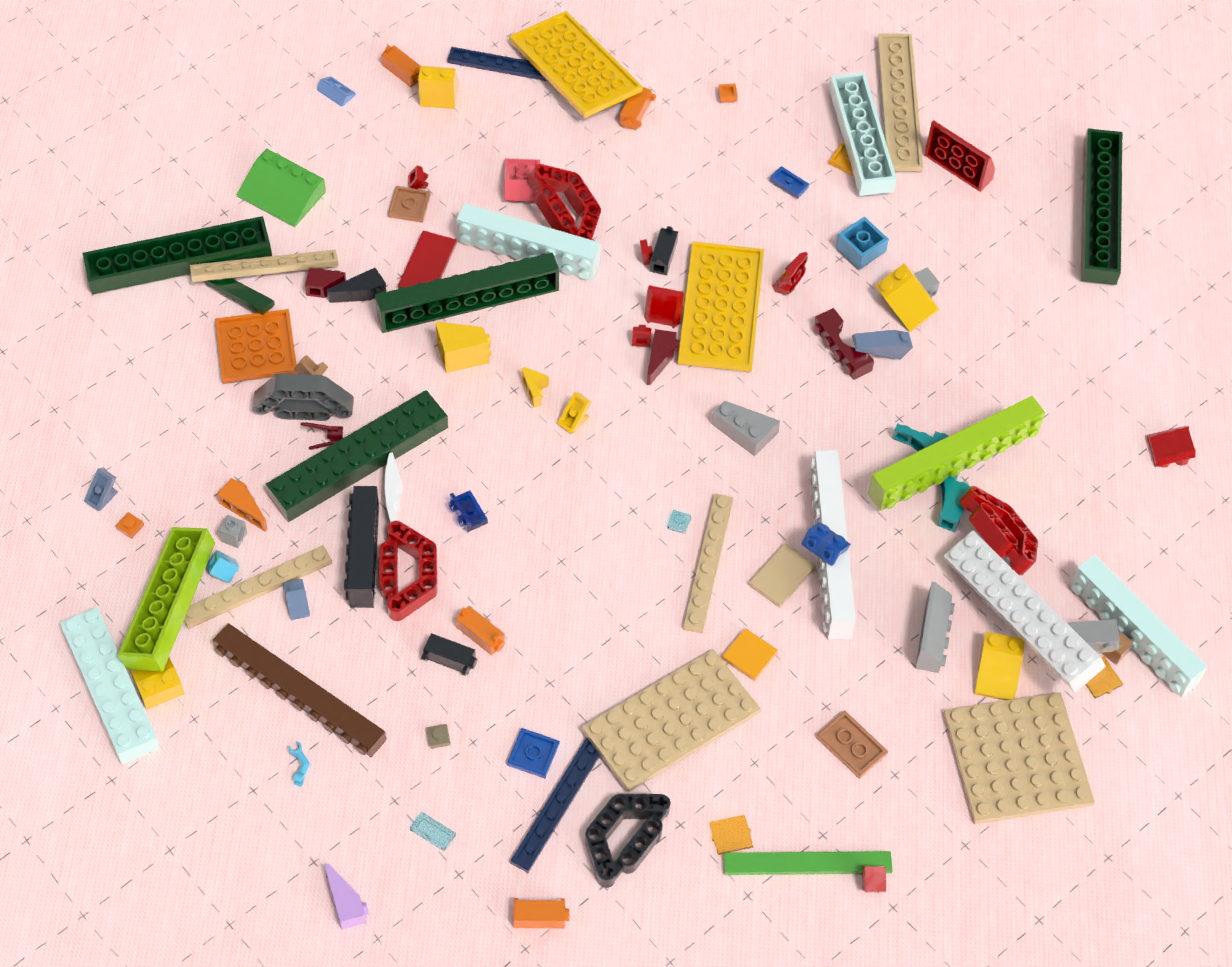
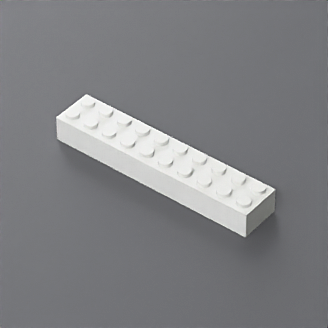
[809,450,856,640]
[943,531,1106,693]

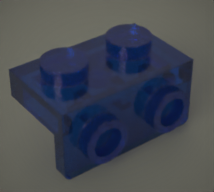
[448,490,488,533]

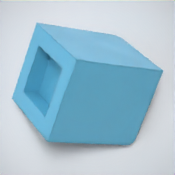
[206,550,240,583]

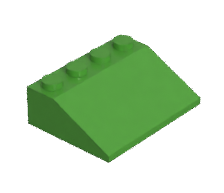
[236,148,326,228]

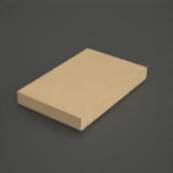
[749,544,816,608]

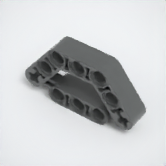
[252,373,354,421]

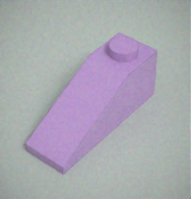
[324,863,369,930]

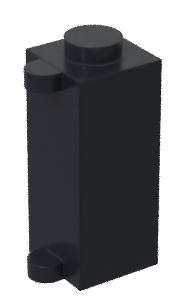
[650,226,679,276]
[421,633,478,676]

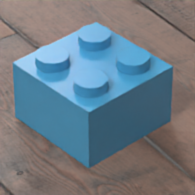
[836,216,889,270]

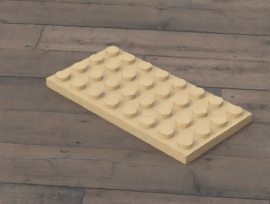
[582,649,761,792]

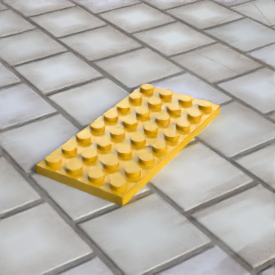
[509,11,643,118]
[678,241,764,372]

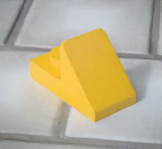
[521,367,549,408]
[557,391,592,434]

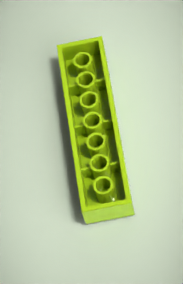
[118,527,215,672]

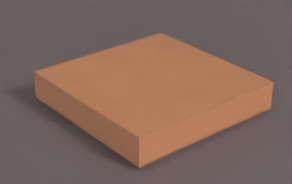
[388,186,431,223]

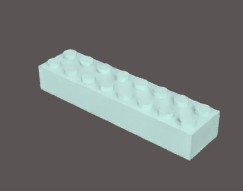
[829,72,897,196]
[456,203,601,281]
[1070,555,1208,697]
[60,607,160,764]

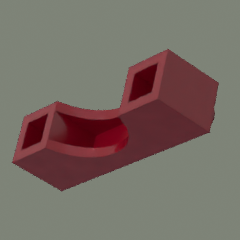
[813,308,874,380]

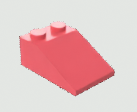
[504,158,540,203]

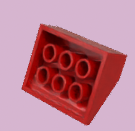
[924,120,995,192]

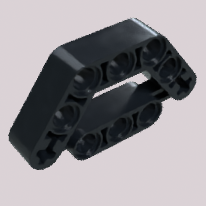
[585,794,671,888]

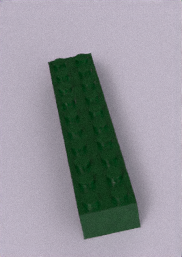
[1080,128,1123,285]
[82,216,272,294]
[375,252,559,333]
[265,390,448,523]

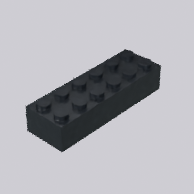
[344,486,379,608]

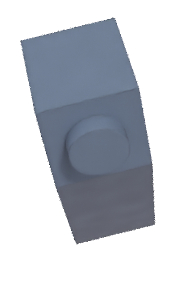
[852,330,913,360]

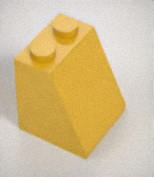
[418,66,459,109]
[435,322,492,373]

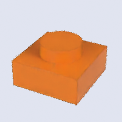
[718,83,738,102]
[115,512,144,539]

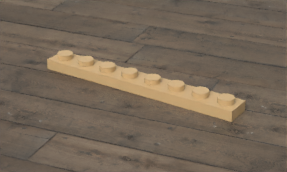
[190,249,339,282]
[683,493,734,634]
[184,545,333,630]

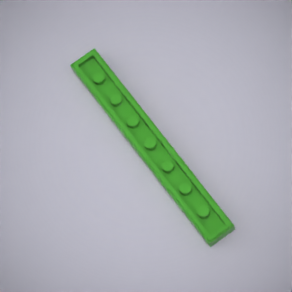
[724,851,893,875]

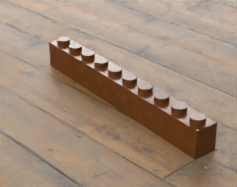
[213,623,387,758]

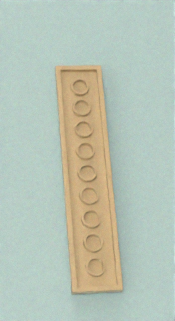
[877,33,923,172]

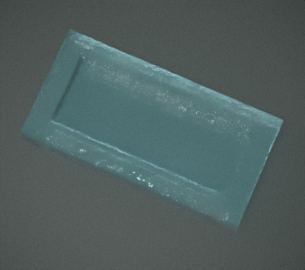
[410,812,456,852]

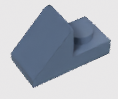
[84,468,118,511]
[283,579,310,620]

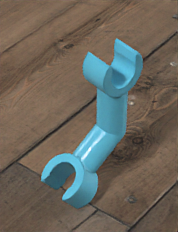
[288,741,310,787]

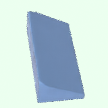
[317,76,356,107]

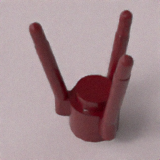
[301,422,343,450]

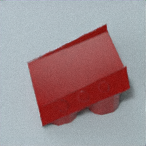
[772,252,808,295]
[644,285,684,329]
[1147,426,1196,468]

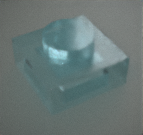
[667,509,692,534]

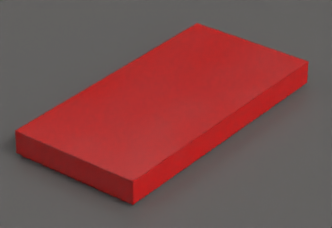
[398,230,457,289]

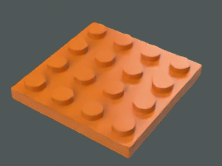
[215,309,298,383]

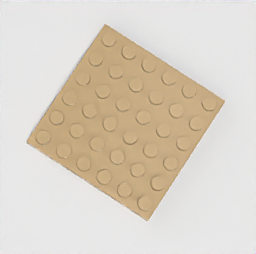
[944,692,1095,824]

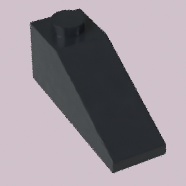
[327,267,387,303]

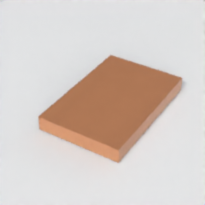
[816,710,888,779]

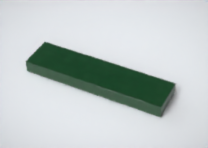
[207,278,275,315]

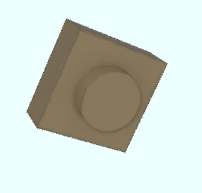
[427,724,451,749]

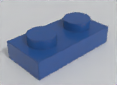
[770,166,809,199]

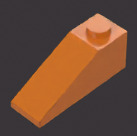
[217,478,268,532]

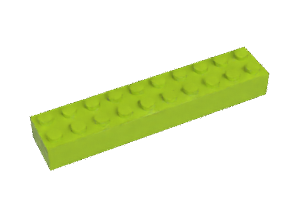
[868,396,1045,511]

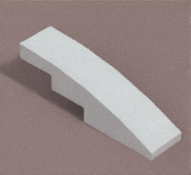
[385,452,404,524]

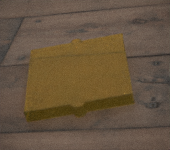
[1085,656,1123,699]
[709,815,753,855]

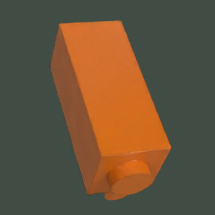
[381,45,421,88]
[620,87,656,130]
[456,606,505,656]
[513,898,569,928]

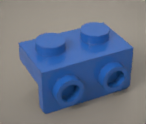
[801,522,851,566]

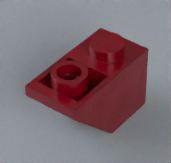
[305,267,346,298]

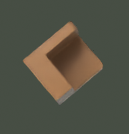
[294,355,328,375]

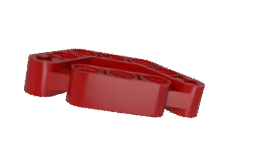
[527,164,601,240]
[959,486,1038,576]
[379,521,438,621]

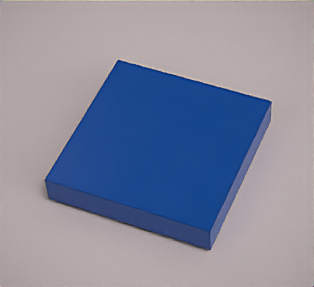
[507,728,560,779]

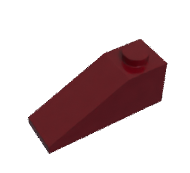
[647,329,680,385]

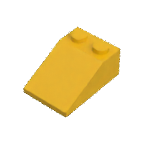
[875,263,940,332]
[974,631,1025,701]
[130,657,185,710]

